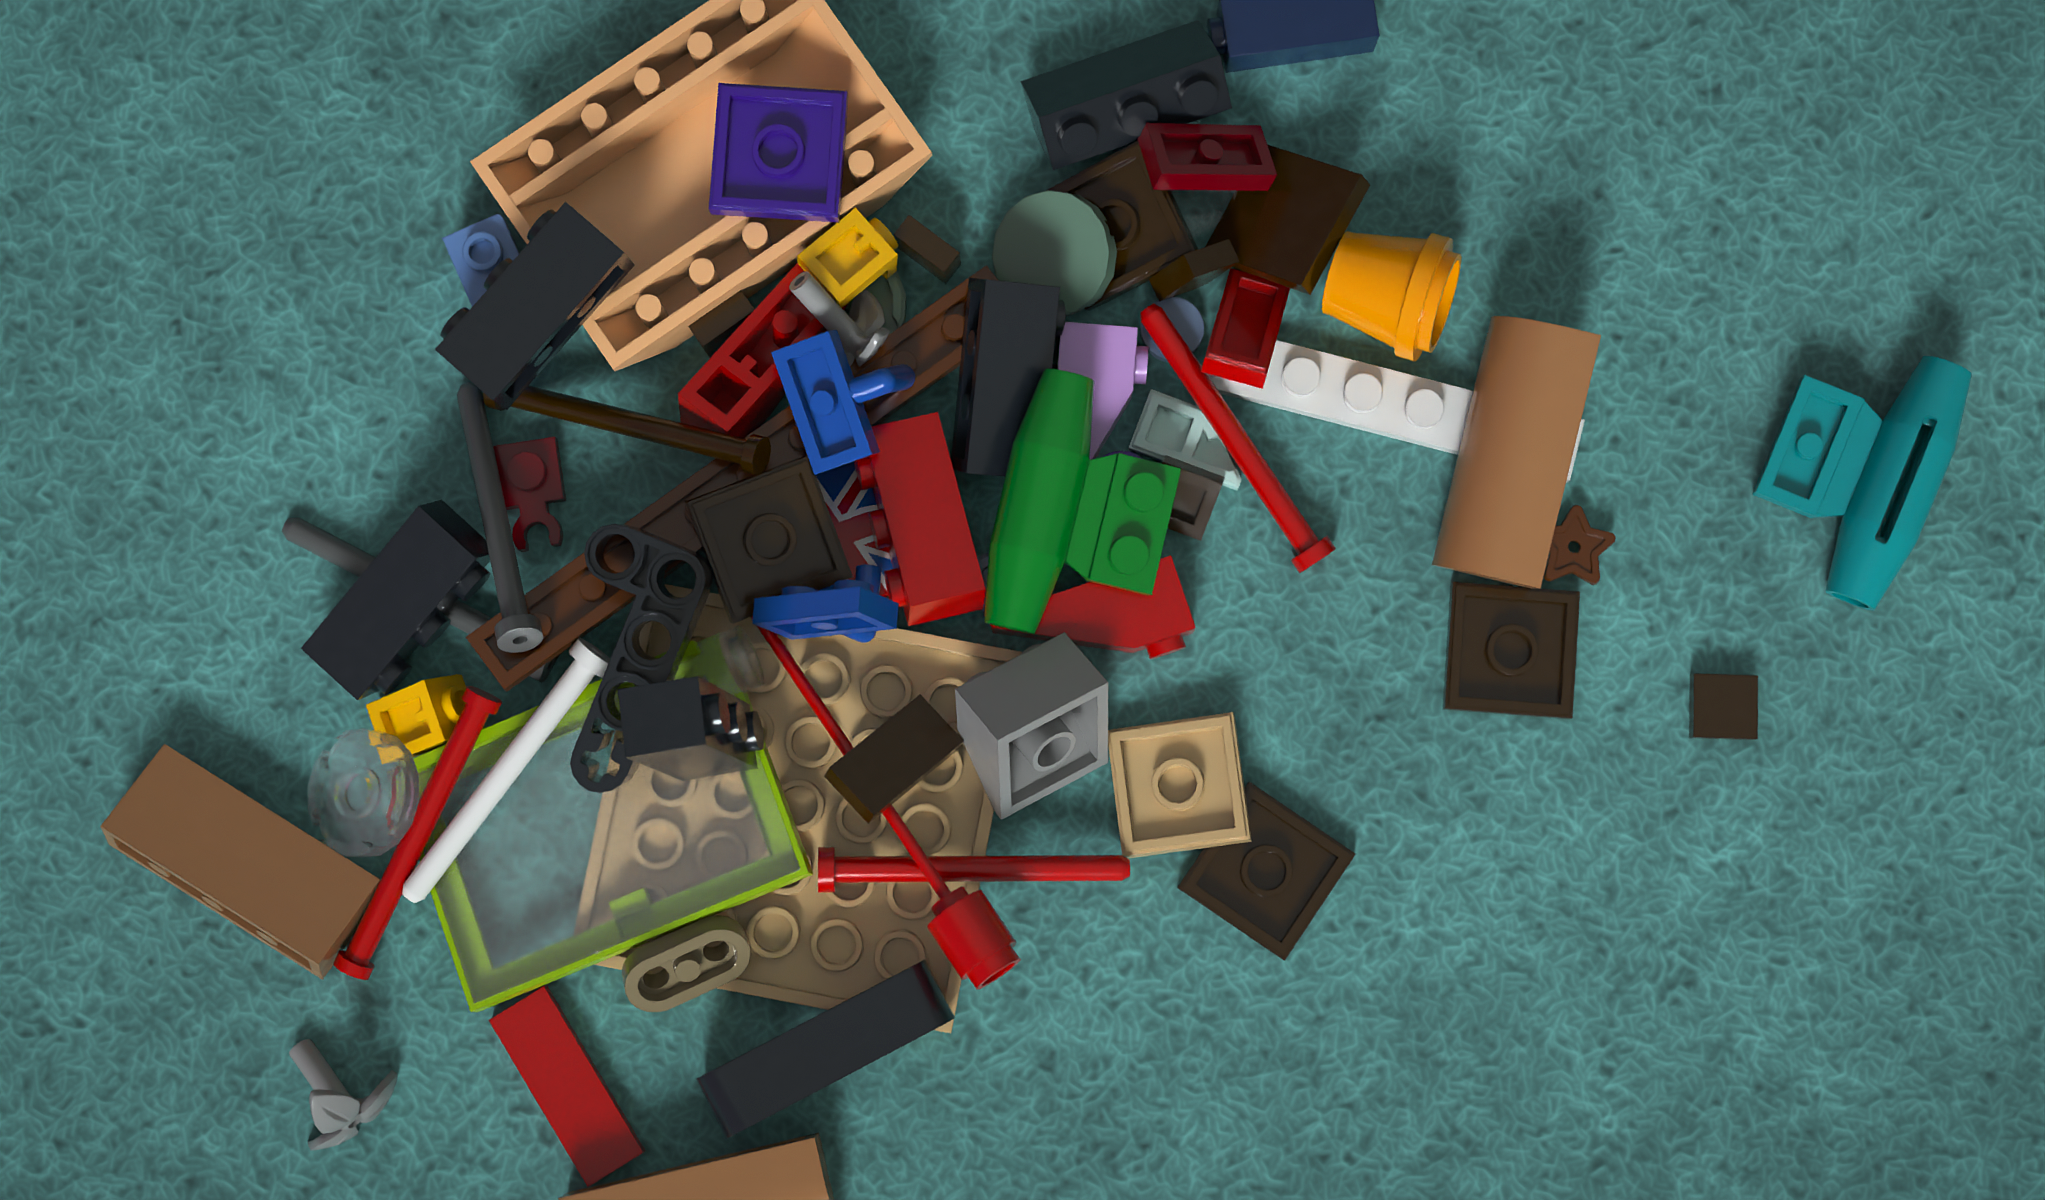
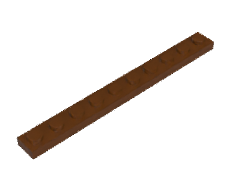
[466,265,998,692]

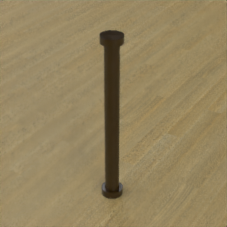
[483,385,771,475]

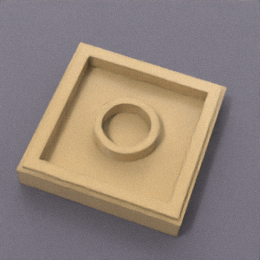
[1108,712,1252,859]

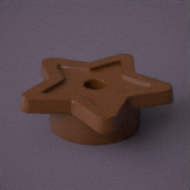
[1544,505,1616,585]

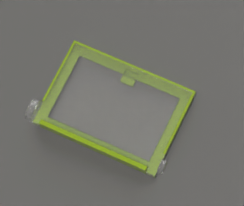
[381,625,813,1012]

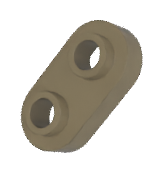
[622,915,750,1012]

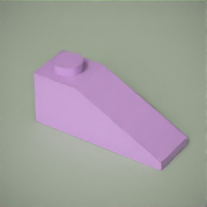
[1058,322,1149,460]

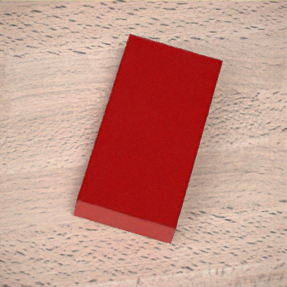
[1201,268,1290,389]

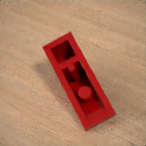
[678,263,849,438]
[990,555,1196,659]

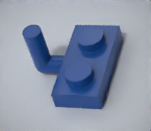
[771,330,915,475]
[752,564,899,643]

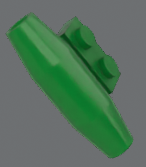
[984,368,1181,634]

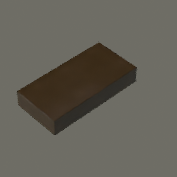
[824,694,964,824]

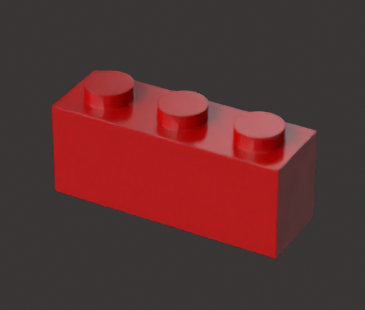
[854,412,986,626]

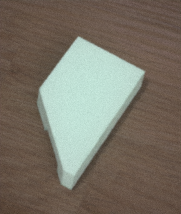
[1128,389,1242,491]

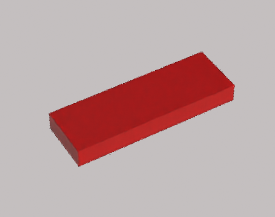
[489,985,646,1187]

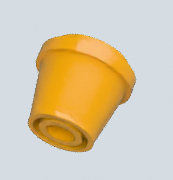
[1322,231,1462,361]

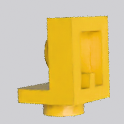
[797,207,898,308]
[366,674,466,765]

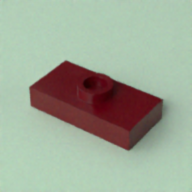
[1137,123,1277,191]

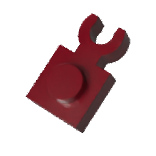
[493,436,566,552]

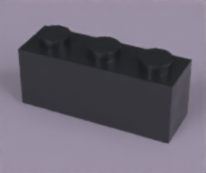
[1020,20,1232,170]
[435,202,635,410]
[951,278,1066,477]
[301,499,491,700]
[618,676,764,781]

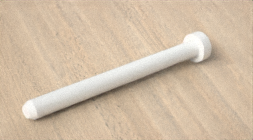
[402,638,610,903]

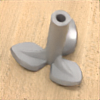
[789,271,890,367]
[289,1039,397,1151]

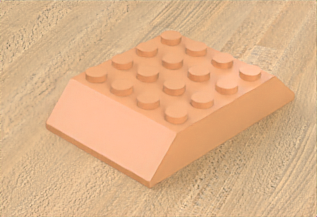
[470,0,932,371]

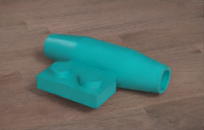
[1752,356,1972,610]

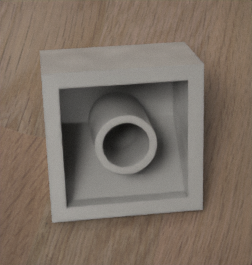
[955,632,1108,820]

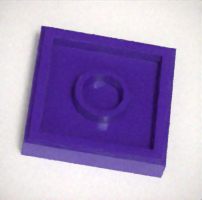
[709,83,849,223]

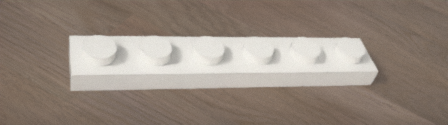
[1207,340,1585,483]

